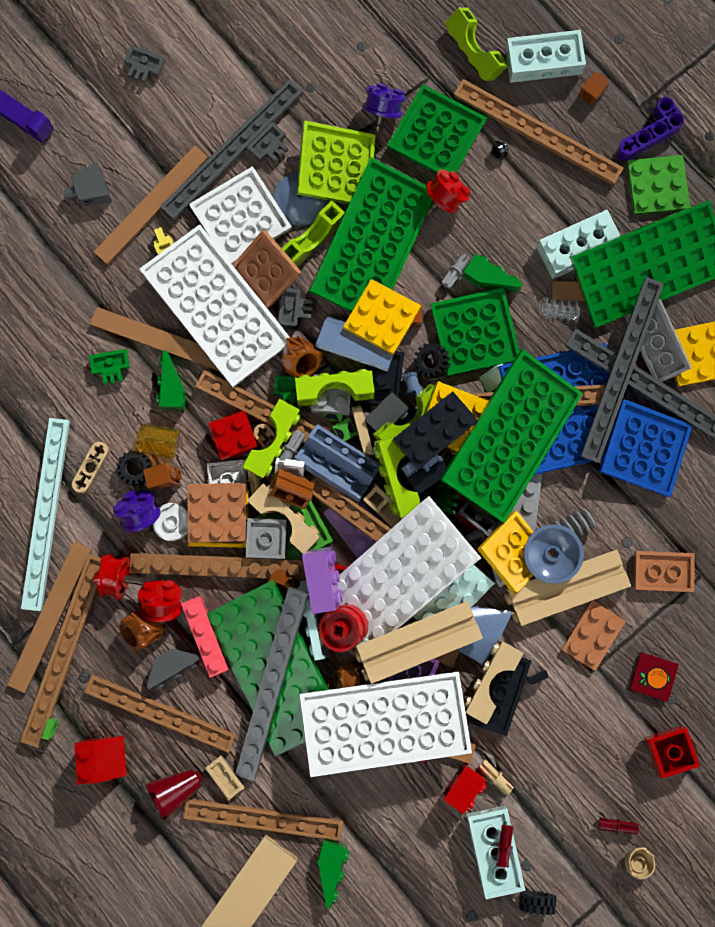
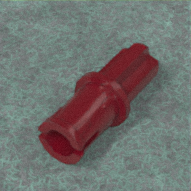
[598,817,639,835]
[496,824,513,868]

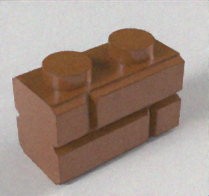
[268,469,314,509]

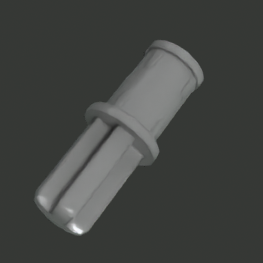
[442,253,471,288]
[279,430,305,461]

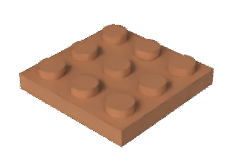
[233,230,302,309]
[187,483,247,543]

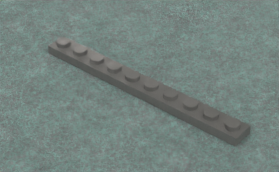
[160,79,303,221]
[580,277,664,463]
[564,328,715,440]
[235,587,309,781]

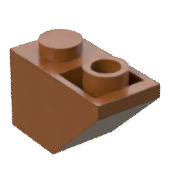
[143,463,182,490]

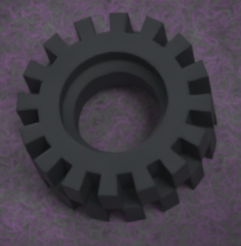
[413,343,451,378]
[116,450,152,486]
[519,890,557,915]

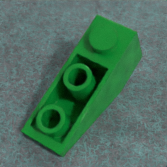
[462,254,523,292]
[157,350,186,411]
[318,839,350,909]

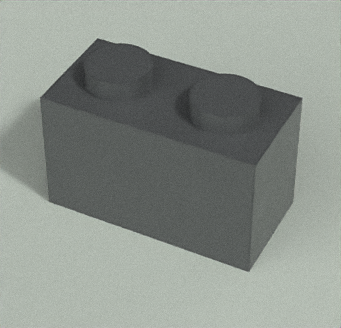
[365,392,408,431]
[450,499,498,539]

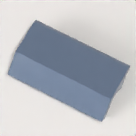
[315,315,393,371]
[294,424,381,503]

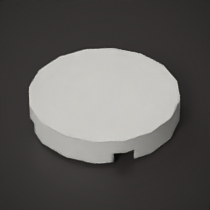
[153,503,188,541]

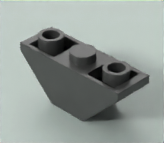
[147,648,202,691]

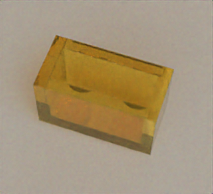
[136,424,180,458]

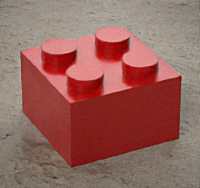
[208,410,259,461]
[644,726,700,779]
[441,762,487,814]

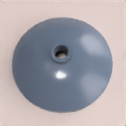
[273,173,328,227]
[524,524,584,584]

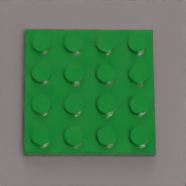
[387,84,487,174]
[430,287,520,377]

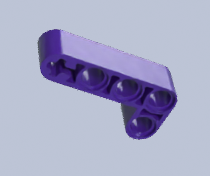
[0,90,54,143]
[616,97,684,161]

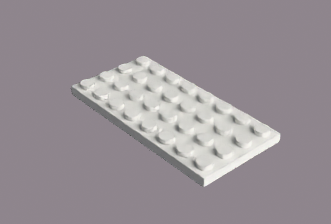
[139,225,290,387]
[337,496,481,648]
[300,672,472,777]

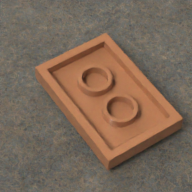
[634,551,695,592]
[561,600,626,671]

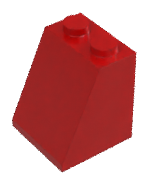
[74,736,127,785]

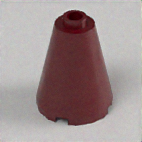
[145,769,203,820]

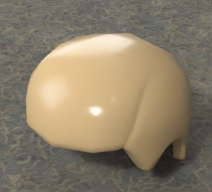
[625,847,655,880]

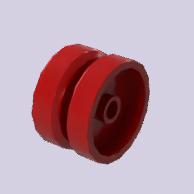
[319,604,368,652]

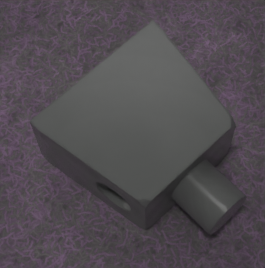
[64,163,112,206]

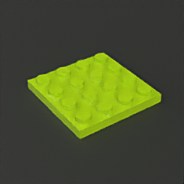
[296,120,375,204]

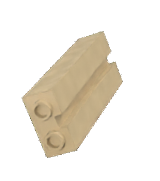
[504,550,631,626]
[354,601,483,684]
[201,834,298,927]

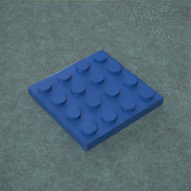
[598,399,693,497]

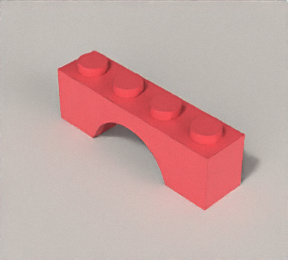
[181,596,230,677]

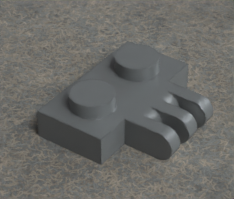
[124,45,166,84]
[247,122,289,163]
[278,288,313,328]

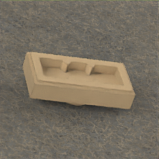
[205,755,245,800]

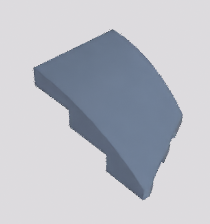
[457,606,512,665]

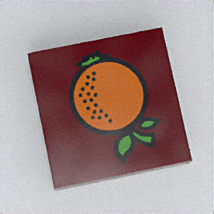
[629,652,679,702]

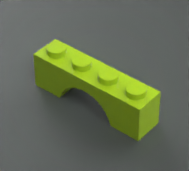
[444,8,509,81]
[281,201,345,267]
[295,369,374,406]
[373,384,435,440]
[241,399,300,479]
[373,435,420,518]

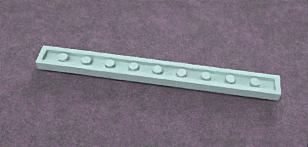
[21,418,70,611]

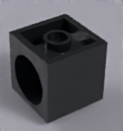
[397,456,447,497]

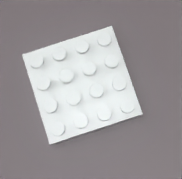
[189,166,292,265]

